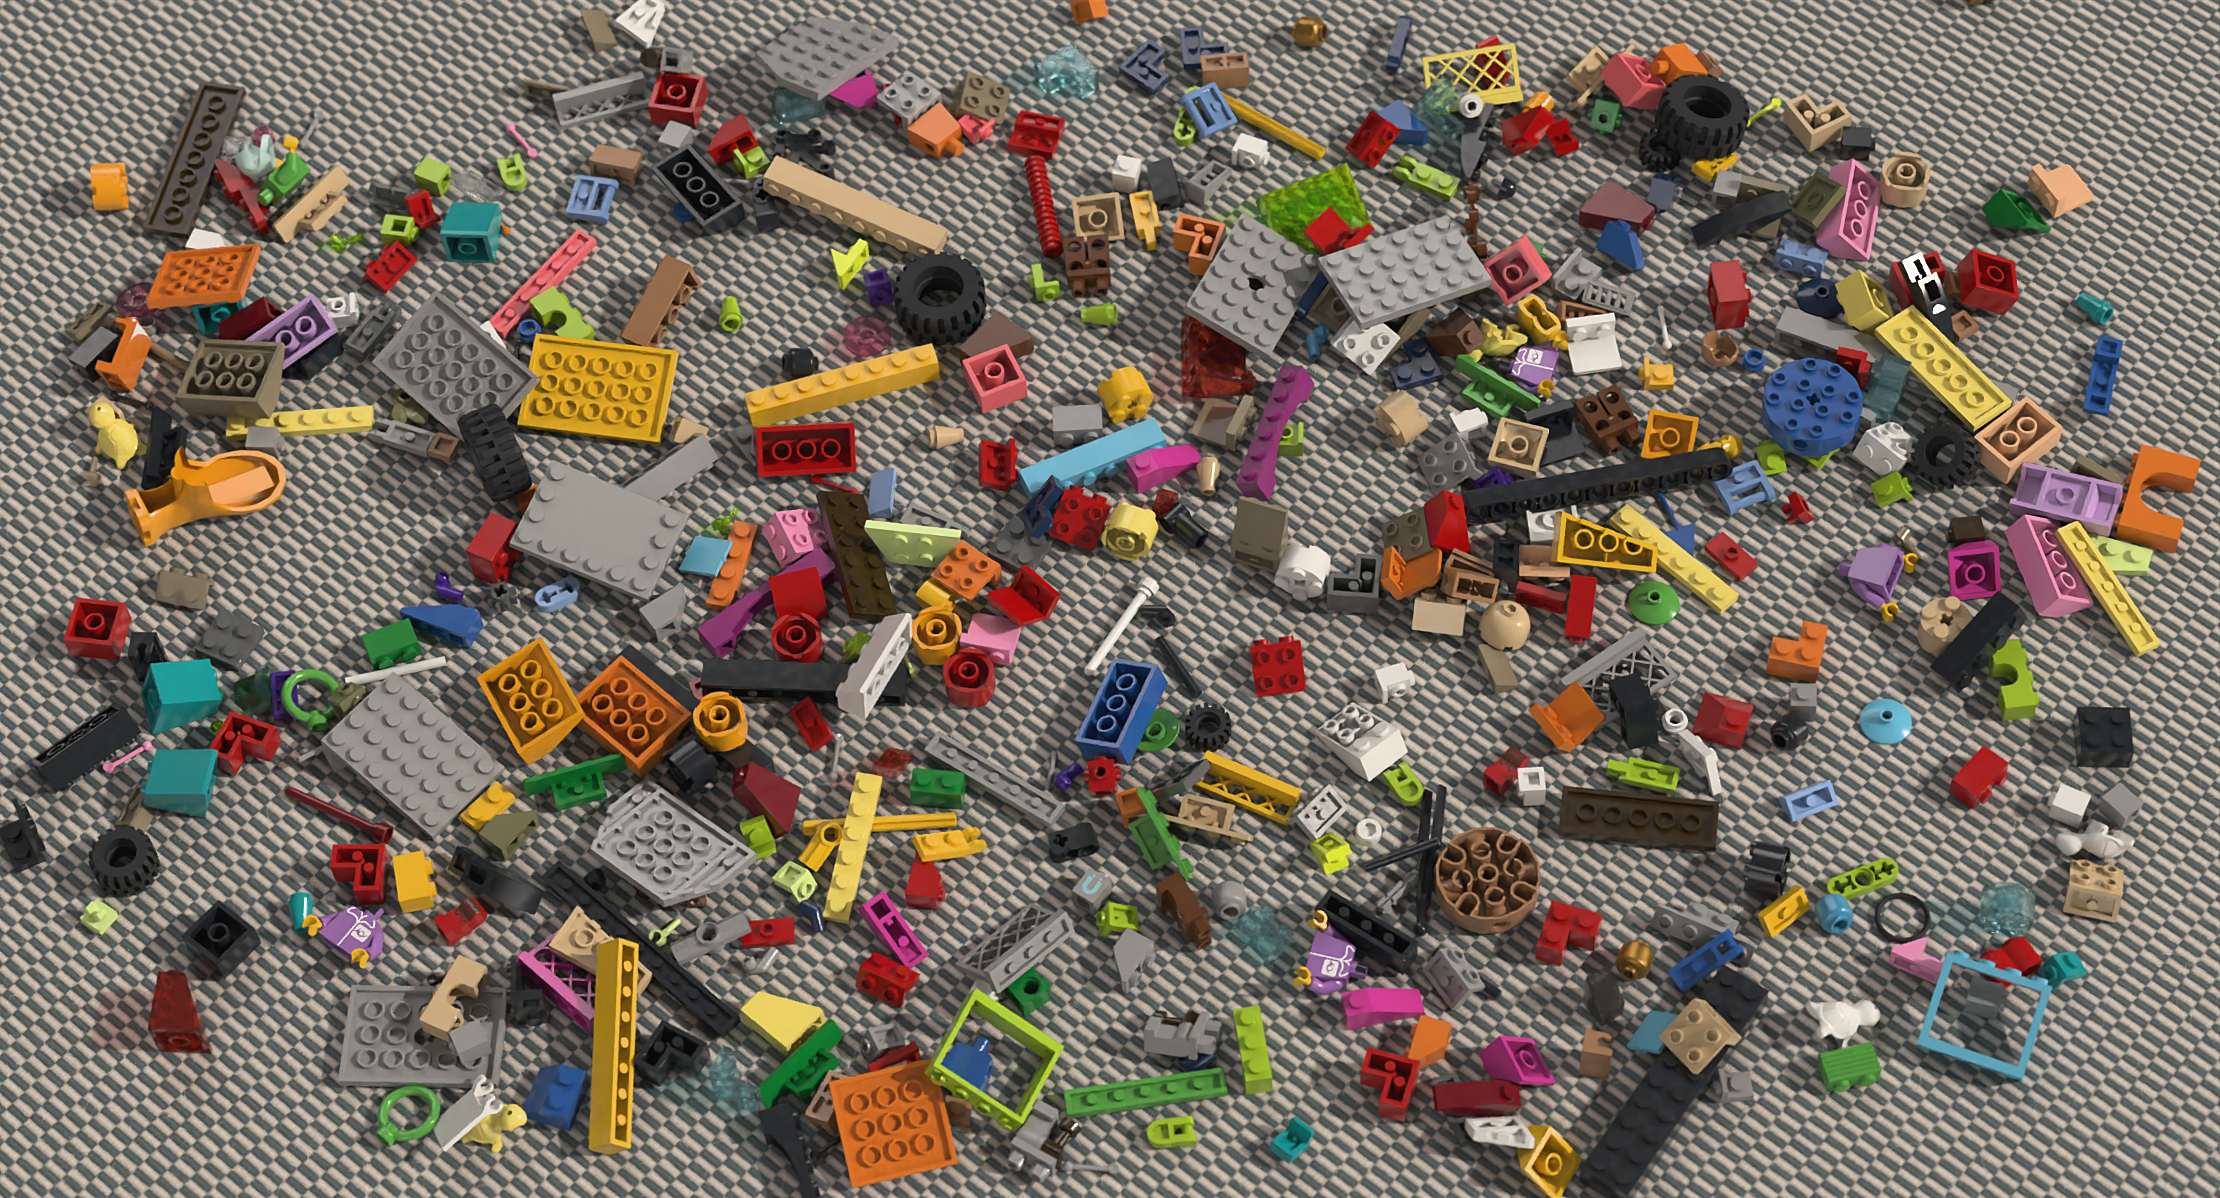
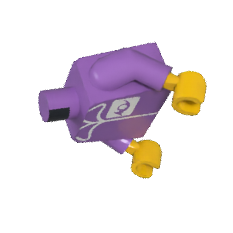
[1499,331,1570,402]
[1839,543,1918,622]
[302,902,384,969]
[1293,910,1368,996]

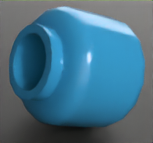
[1814,894,1854,933]

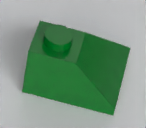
[1981,189,2051,232]

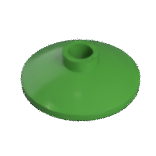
[1628,581,1679,626]
[1137,709,1180,753]

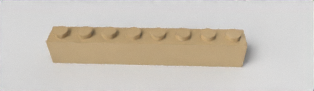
[763,155,948,258]

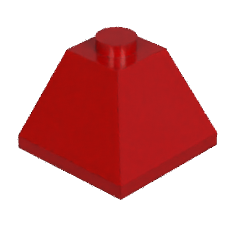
[1424,490,1471,555]
[1692,691,1755,750]

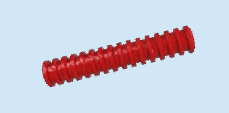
[1024,155,1063,258]

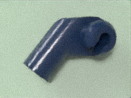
[798,900,825,933]
[1177,1050,1219,1071]

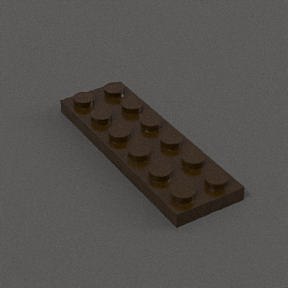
[816,490,898,621]
[1558,786,1719,852]

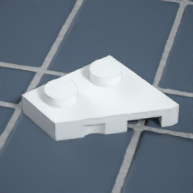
[615,0,665,48]

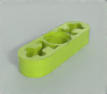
[1174,87,1203,147]
[1826,858,1899,901]

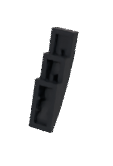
[1691,190,1793,250]

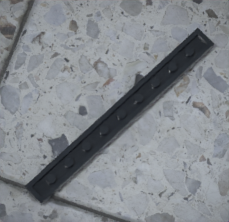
[540,860,741,1039]

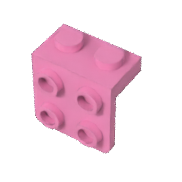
[762,508,831,570]
[960,613,1022,666]

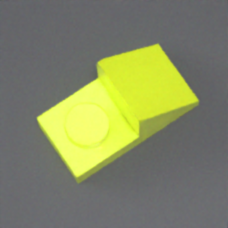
[831,239,869,290]
[1309,832,1352,875]

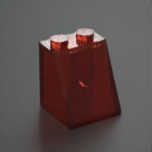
[147,969,212,1054]

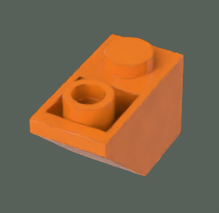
[1403,1015,1452,1070]

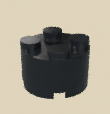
[660,734,718,796]
[1743,840,1791,898]

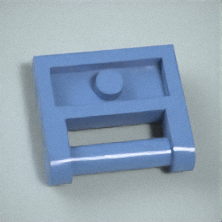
[1178,82,1238,140]
[566,175,619,225]
[1711,460,1776,516]

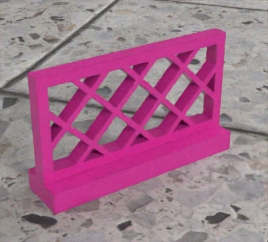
[517,928,596,1034]

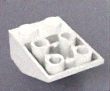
[1315,702,1408,781]

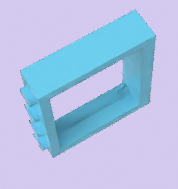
[1917,950,2052,1081]

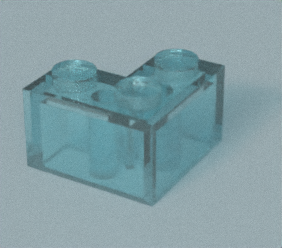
[1034,42,1100,100]
[1410,74,1465,144]
[771,87,827,124]
[1862,352,1912,425]

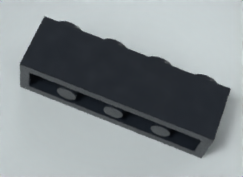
[1929,591,2027,693]
[1315,889,1418,975]

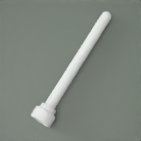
[1084,576,1159,676]

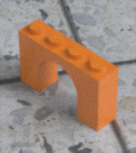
[2113,444,2201,553]

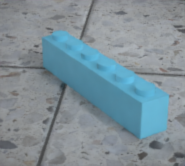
[1019,417,1167,501]

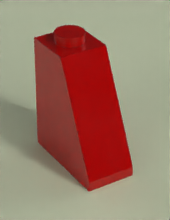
[1564,575,1597,644]

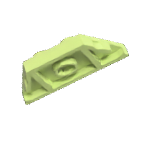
[864,520,961,568]

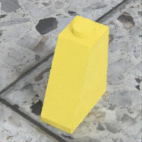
[740,992,826,1058]

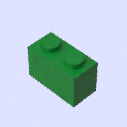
[361,618,422,671]
[909,768,966,810]

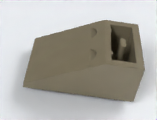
[1231,496,1288,573]

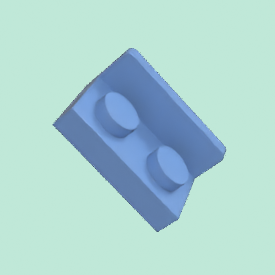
[1774,238,1829,278]

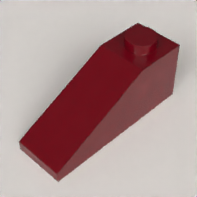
[1432,1080,1522,1118]

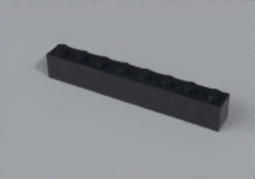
[608,644,776,775]
[701,657,907,707]

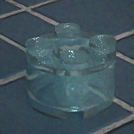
[1980,882,2036,935]

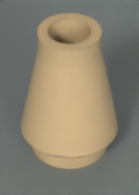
[927,425,964,449]
[1196,457,1221,495]

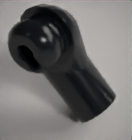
[1142,605,1176,627]

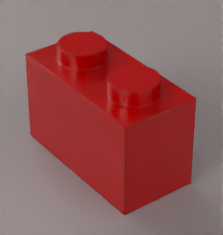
[1949,745,2009,810]

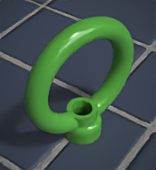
[281,669,339,732]
[374,1085,440,1147]

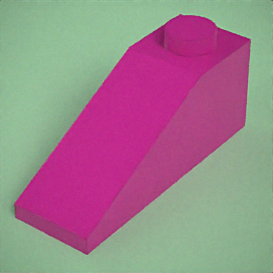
[1126,444,1201,494]
[856,891,929,969]
[1341,988,1425,1030]

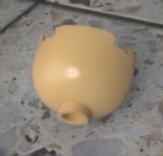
[1479,600,1530,650]

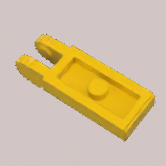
[912,827,987,862]

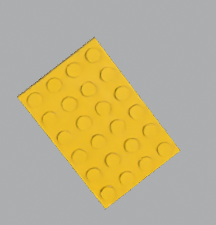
[517,333,679,445]

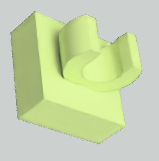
[80,899,118,935]

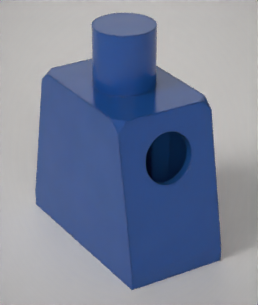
[941,1036,994,1093]

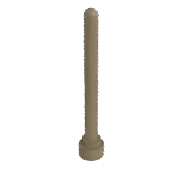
[103,312,190,372]

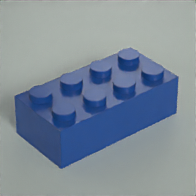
[1074,658,1168,766]

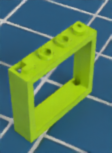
[924,988,1064,1131]

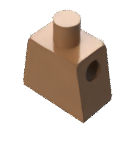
[1440,566,1500,604]

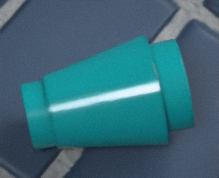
[2076,293,2114,324]
[287,892,314,933]

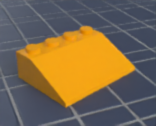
[476,637,585,766]

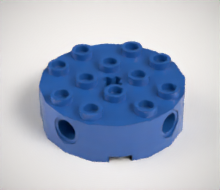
[1761,358,1863,457]

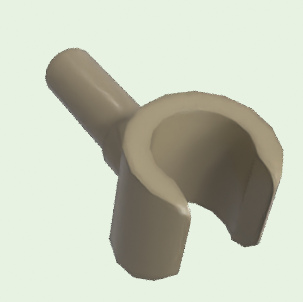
[84,457,101,488]
[1893,526,1921,559]

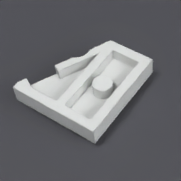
[1678,729,1722,796]
[1465,1116,1534,1149]

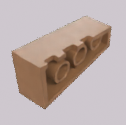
[620,255,702,348]

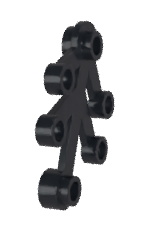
[770,129,836,180]

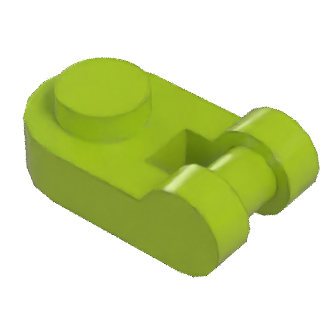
[497,153,527,191]
[1381,762,1423,806]
[1147,1116,1197,1149]

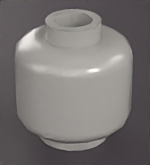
[1211,881,1247,920]

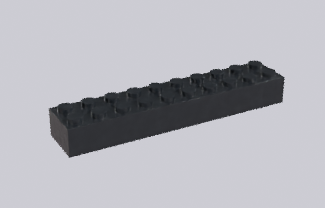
[1579,964,1769,1198]

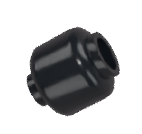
[782,348,819,379]
[1770,713,1809,752]

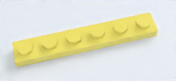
[226,406,374,441]
[1609,504,1739,614]
[2054,520,2161,657]
[823,772,883,924]

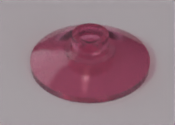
[116,283,157,319]
[843,316,891,357]

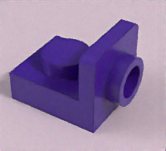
[863,268,894,307]
[1472,466,1515,489]

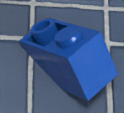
[1377,99,1428,146]

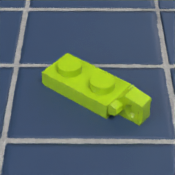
[1606,757,1680,795]

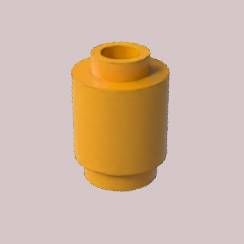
[1521,91,1554,113]

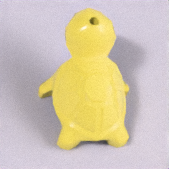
[1464,318,1528,363]
[89,402,147,469]
[461,1104,527,1154]

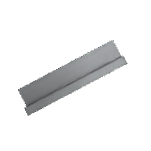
[552,71,650,130]

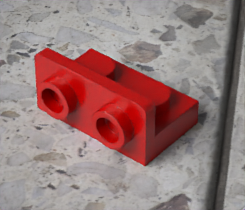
[1345,110,1400,168]
[362,240,418,294]
[1835,346,1871,391]

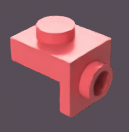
[957,114,996,145]

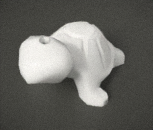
[2055,819,2135,859]
[1806,1000,1880,1049]

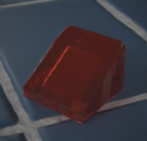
[1152,488,1179,522]

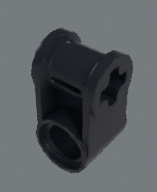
[752,186,782,233]
[1049,822,1100,863]

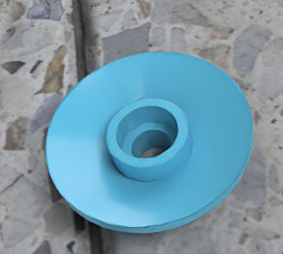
[1860,699,1912,745]

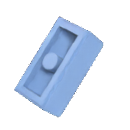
[868,468,897,518]
[1778,780,1839,822]

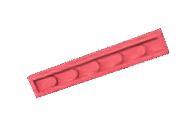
[489,229,597,340]

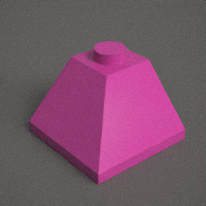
[829,67,879,108]
[1947,540,2001,600]
[1478,1036,1556,1086]

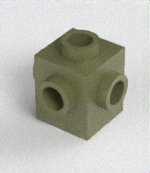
[327,682,370,720]

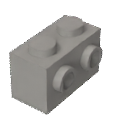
[1052,404,1103,446]

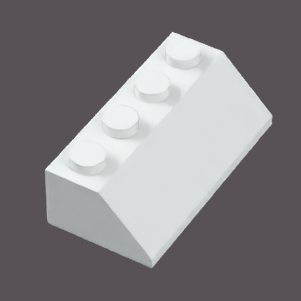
[836,613,913,720]

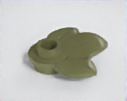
[391,388,428,425]

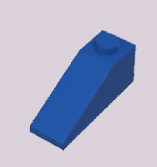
[399,604,484,649]

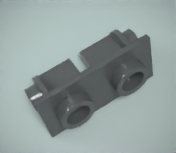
[369,181,416,211]

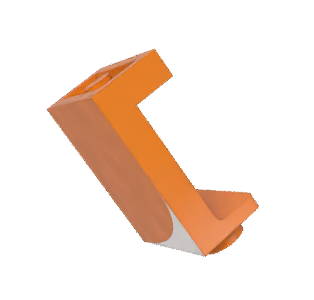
[95,317,152,393]

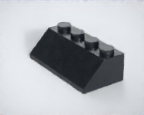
[650,143,745,231]
[29,703,142,792]

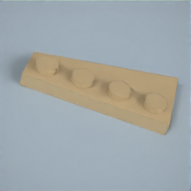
[549,905,652,998]

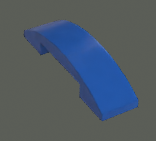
[2083,336,2123,417]

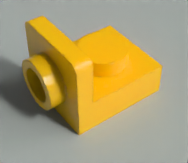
[1638,357,1674,390]

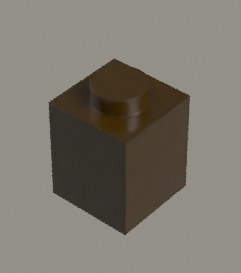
[1945,515,1986,549]

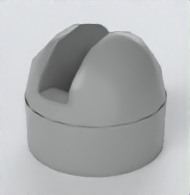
[138,316,158,336]

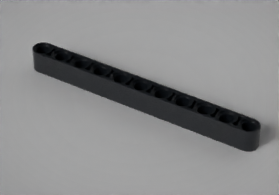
[1462,447,1733,523]

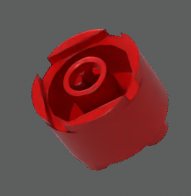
[771,613,824,663]
[943,648,996,708]

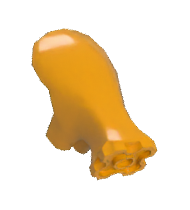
[124,446,287,547]

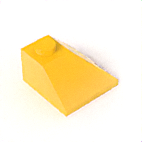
[1516,1125,1583,1198]

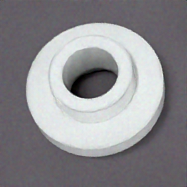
[1662,709,1688,734]

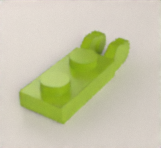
[1392,156,1461,201]

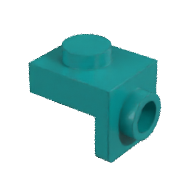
[2038,951,2088,991]
[1268,1116,1315,1164]

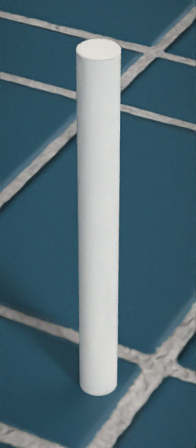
[345,656,447,685]

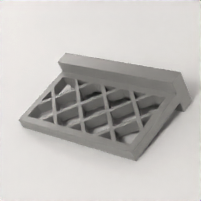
[1557,627,1677,732]
[955,903,1075,994]

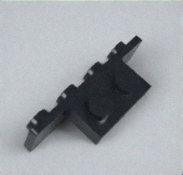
[141,406,188,491]

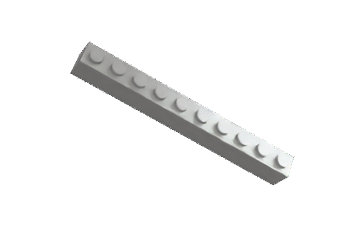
[1774,306,2019,421]

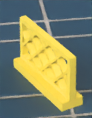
[1422,43,1523,115]

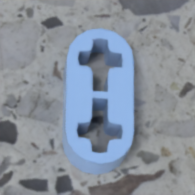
[535,577,582,613]

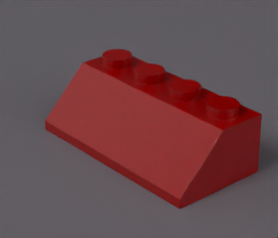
[753,421,856,477]

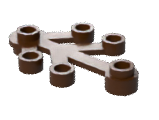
[1463,180,1487,259]

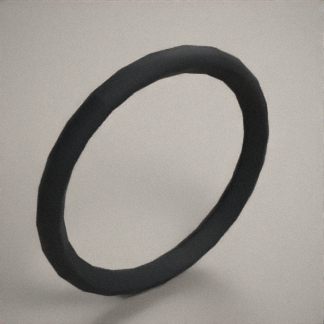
[1874,893,1931,943]

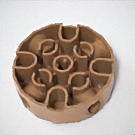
[1435,827,1541,934]

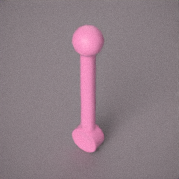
[506,124,537,159]
[103,741,152,773]

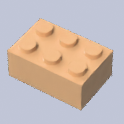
[1974,396,2063,484]

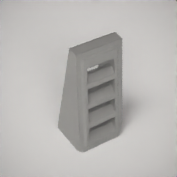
[1184,160,1232,205]
[1582,279,1636,317]

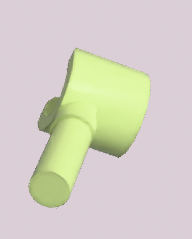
[648,918,681,948]

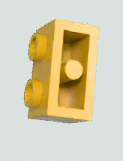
[392,850,437,914]

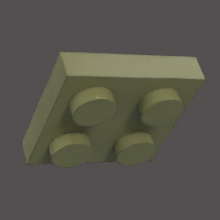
[1790,172,1847,228]

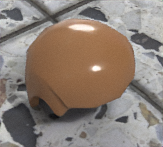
[1701,330,1739,367]

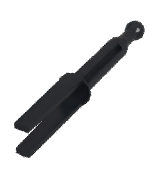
[1413,784,1447,937]

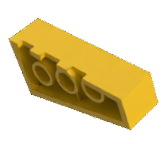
[1550,511,1658,573]

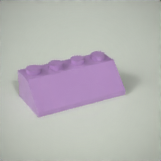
[245,293,338,370]

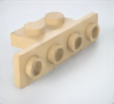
[1565,44,1635,111]
[273,165,350,243]
[1164,794,1253,845]

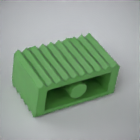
[1817,1042,1881,1092]

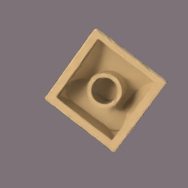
[1071,192,1125,245]
[1488,417,1549,478]

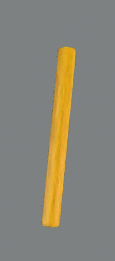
[1220,91,1325,160]
[803,812,957,836]

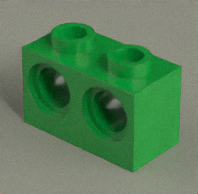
[1004,965,1051,1017]

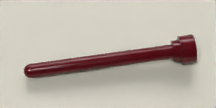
[285,787,394,845]

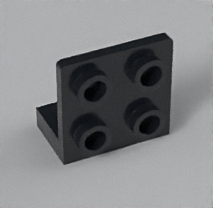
[0,797,46,874]

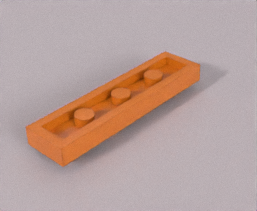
[706,520,759,611]

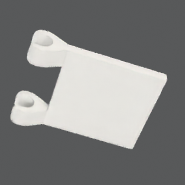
[433,1075,503,1151]

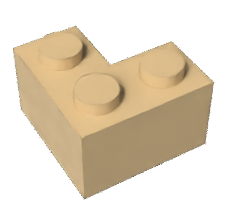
[1783,93,1852,152]

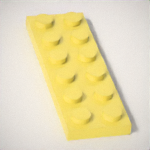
[1874,305,2012,432]

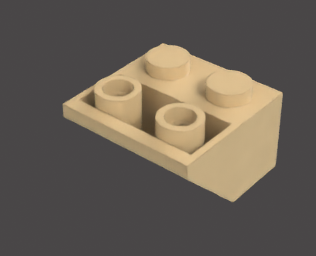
[1412,587,1468,636]

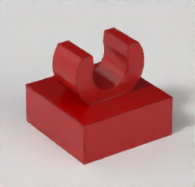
[1781,491,1815,525]

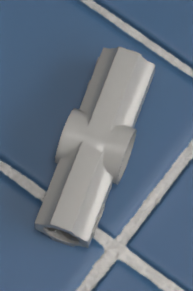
[670,910,752,965]

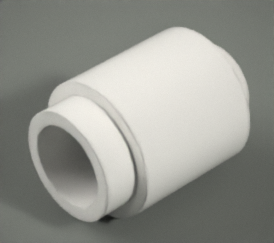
[1456,92,1483,118]

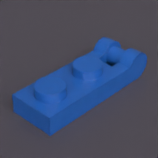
[1668,929,1745,993]

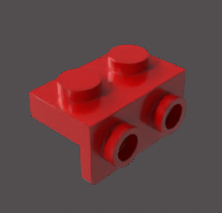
[978,438,1018,492]
[855,952,920,1009]

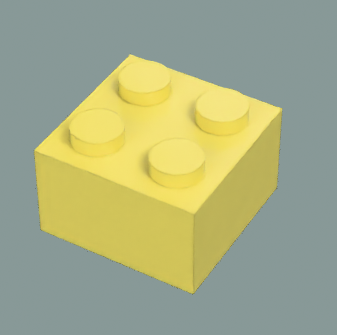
[1835,270,1895,338]

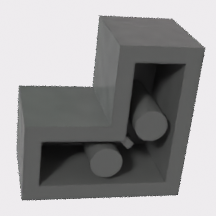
[1327,553,1382,614]

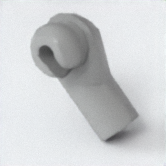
[741,947,780,975]

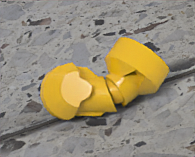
[1696,434,1743,459]

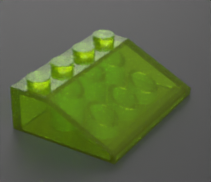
[1255,163,1373,253]

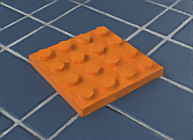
[146,243,261,310]
[828,1058,958,1189]

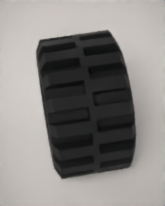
[1911,422,1981,489]
[88,826,160,897]

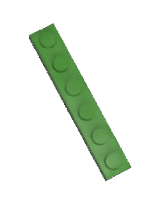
[1064,1067,1228,1119]

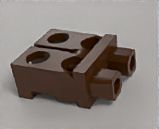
[1062,234,1111,298]
[1573,384,1641,457]
[1156,872,1212,951]

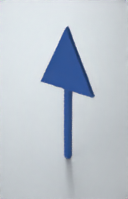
[1657,491,1695,557]

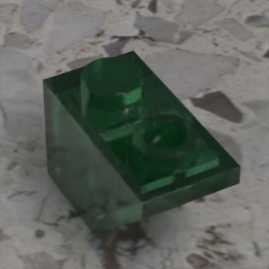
[233,666,273,718]

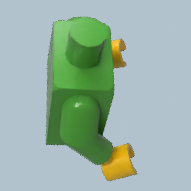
[256,135,311,206]

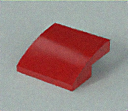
[1007,110,1066,160]
[768,566,829,620]

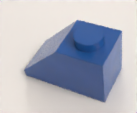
[1595,219,1645,270]

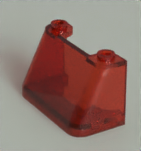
[1180,313,1256,399]

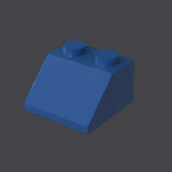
[522,1064,590,1131]

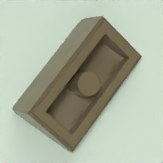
[580,9,618,53]
[522,78,572,101]
[64,301,116,345]
[1477,644,1519,695]
[114,784,157,834]

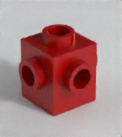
[1084,756,1122,797]

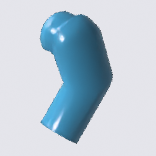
[1306,325,1330,360]

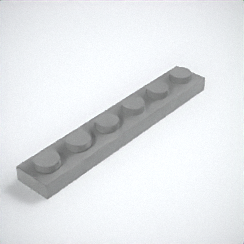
[924,731,1065,829]

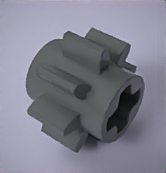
[486,581,518,613]

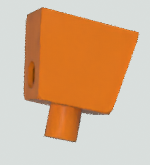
[1650,43,1708,85]
[907,102,965,158]

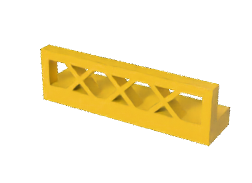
[1194,750,1301,826]

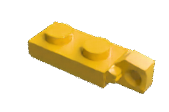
[1129,190,1161,251]

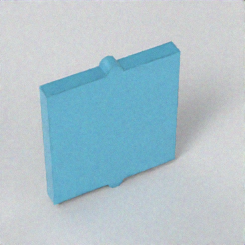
[679,536,733,577]
[1626,1010,1678,1054]

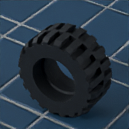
[1654,74,1750,160]
[893,252,987,345]
[458,404,532,502]

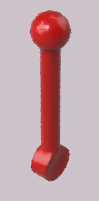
[812,474,859,494]

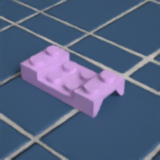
[2009,462,2123,537]

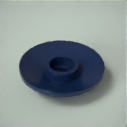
[1796,278,1844,319]

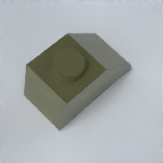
[479,810,540,862]

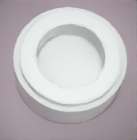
[1355,819,1382,846]

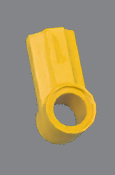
[798,821,843,872]

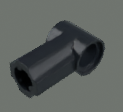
[1158,502,1209,549]

